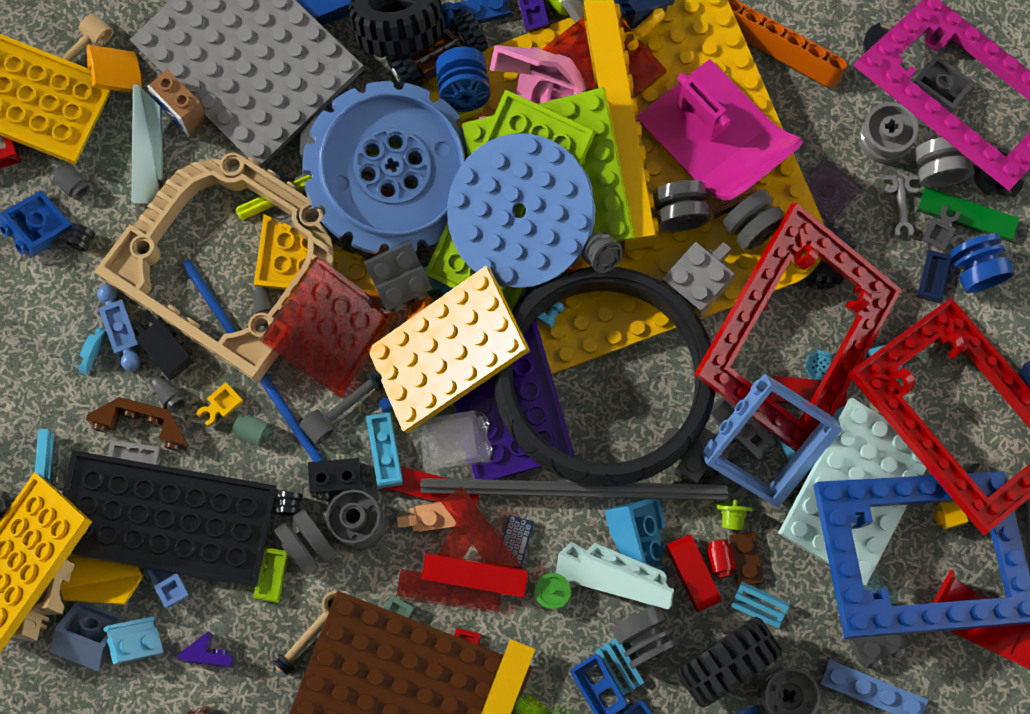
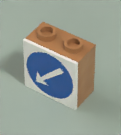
[147,69,208,137]

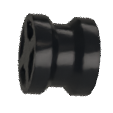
[64,223,96,252]
[275,491,303,516]

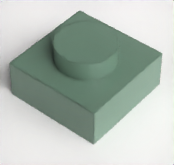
[384,595,414,618]

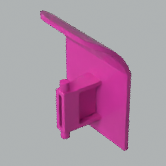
[637,59,803,200]

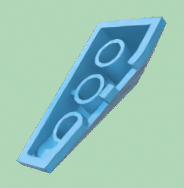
[604,498,669,607]

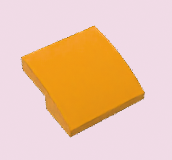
[87,45,142,93]

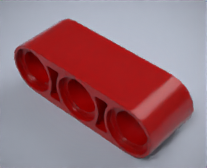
[666,534,721,613]

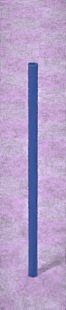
[182,260,324,462]

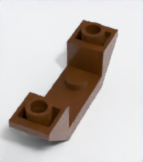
[86,397,189,451]

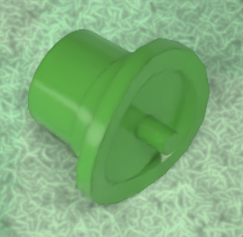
[535,573,571,610]

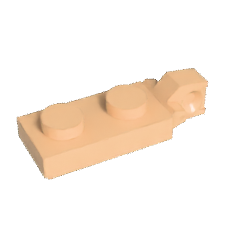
[397,498,470,532]

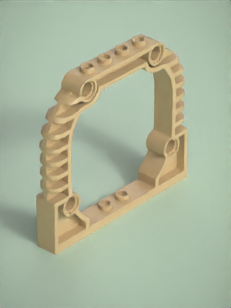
[94,153,334,383]

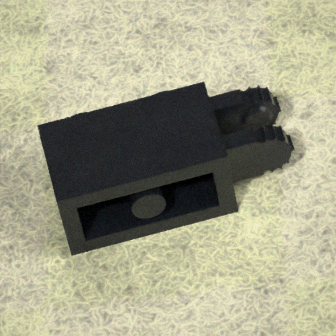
[131,309,194,381]

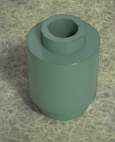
[232,414,272,447]

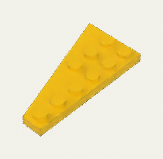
[254,214,381,299]

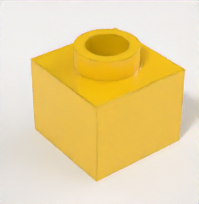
[934,502,968,531]

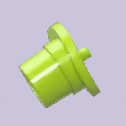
[717,499,753,530]

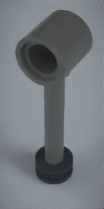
[299,369,383,445]

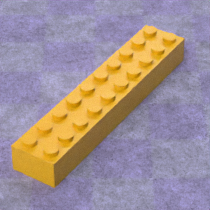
[584,0,659,252]

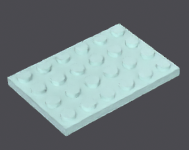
[778,398,926,586]

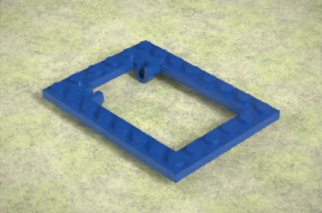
[813,471,1030,639]

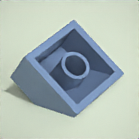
[50,602,126,672]

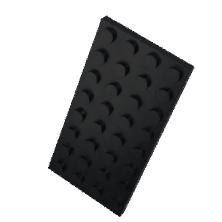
[62,450,277,587]

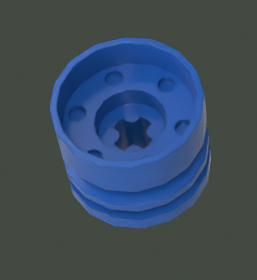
[435,46,491,113]
[949,233,1015,293]

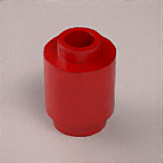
[706,539,737,579]

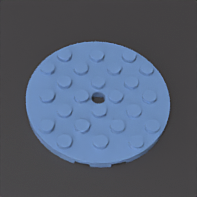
[447,133,596,288]

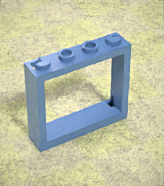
[701,373,843,508]

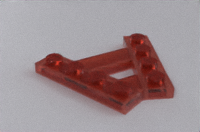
[397,486,524,611]

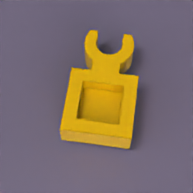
[196,382,243,427]

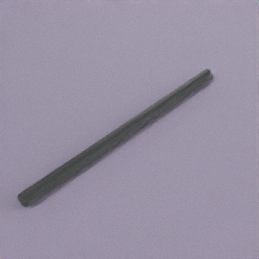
[421,478,729,500]

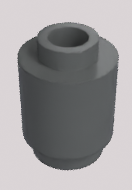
[53,164,90,200]

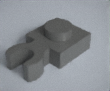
[921,204,960,251]

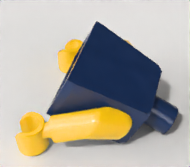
[614,0,674,51]

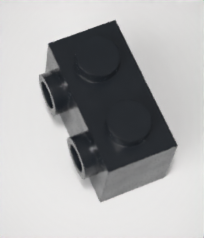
[308,458,363,500]

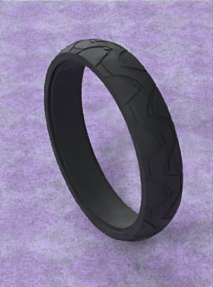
[493,267,716,486]

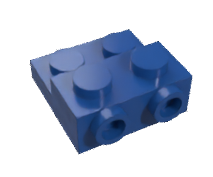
[0,190,72,259]

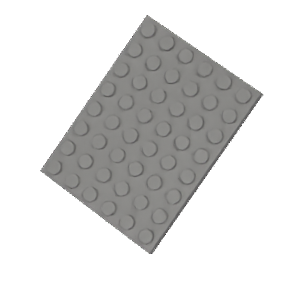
[129,0,365,168]

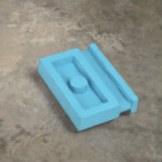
[103,616,164,665]

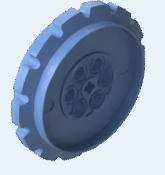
[302,81,468,254]

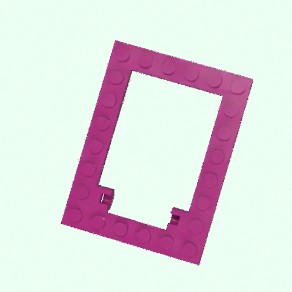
[854,0,1030,191]

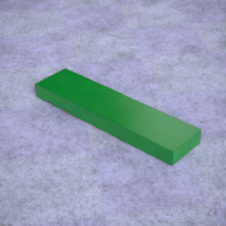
[917,187,1019,243]

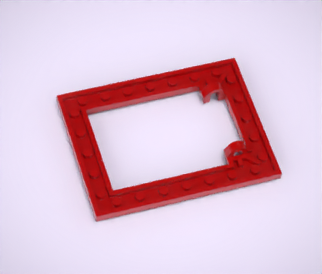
[694,203,902,452]
[848,298,1030,536]

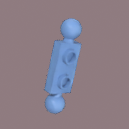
[97,284,141,371]

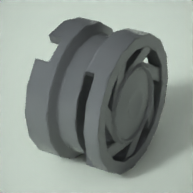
[582,232,623,273]

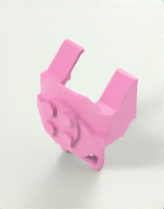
[479,45,609,119]

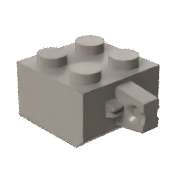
[662,242,734,318]

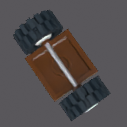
[385,10,489,88]

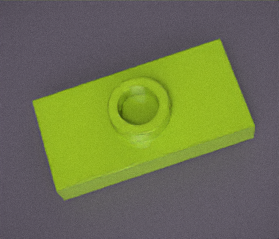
[253,547,289,603]

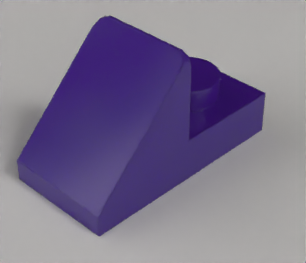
[178,631,235,668]

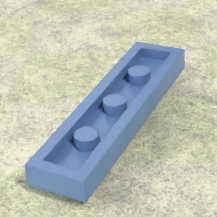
[819,660,928,714]

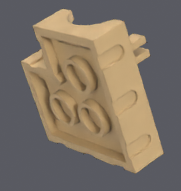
[12,560,75,641]

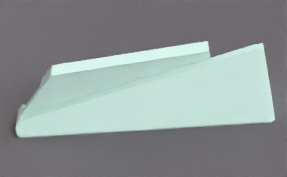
[131,85,163,204]
[556,542,674,609]

